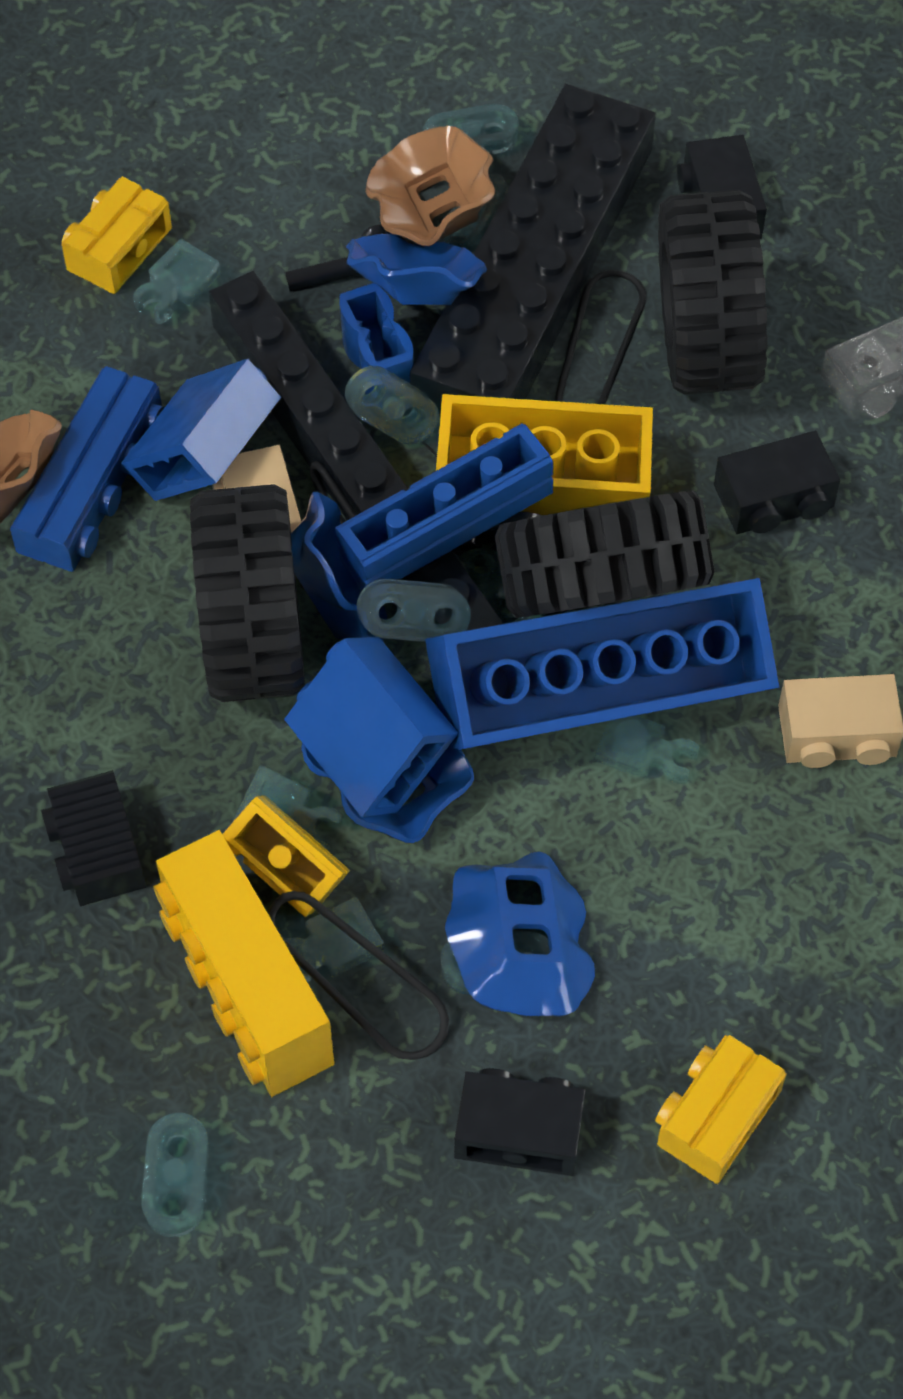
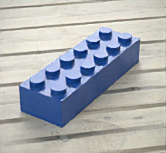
[425,578,780,750]

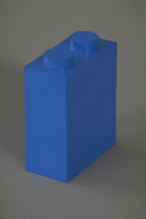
[121,358,281,501]
[284,637,459,817]

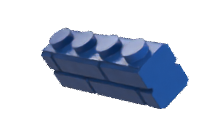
[10,366,165,572]
[335,423,553,597]

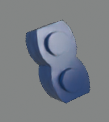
[339,283,414,408]

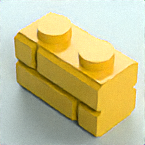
[62,176,172,294]
[222,795,350,917]
[655,1035,786,1184]

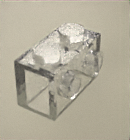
[820,317,903,422]

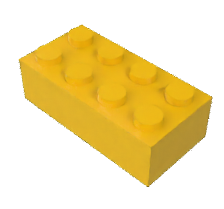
[436,394,653,516]
[153,830,334,1098]

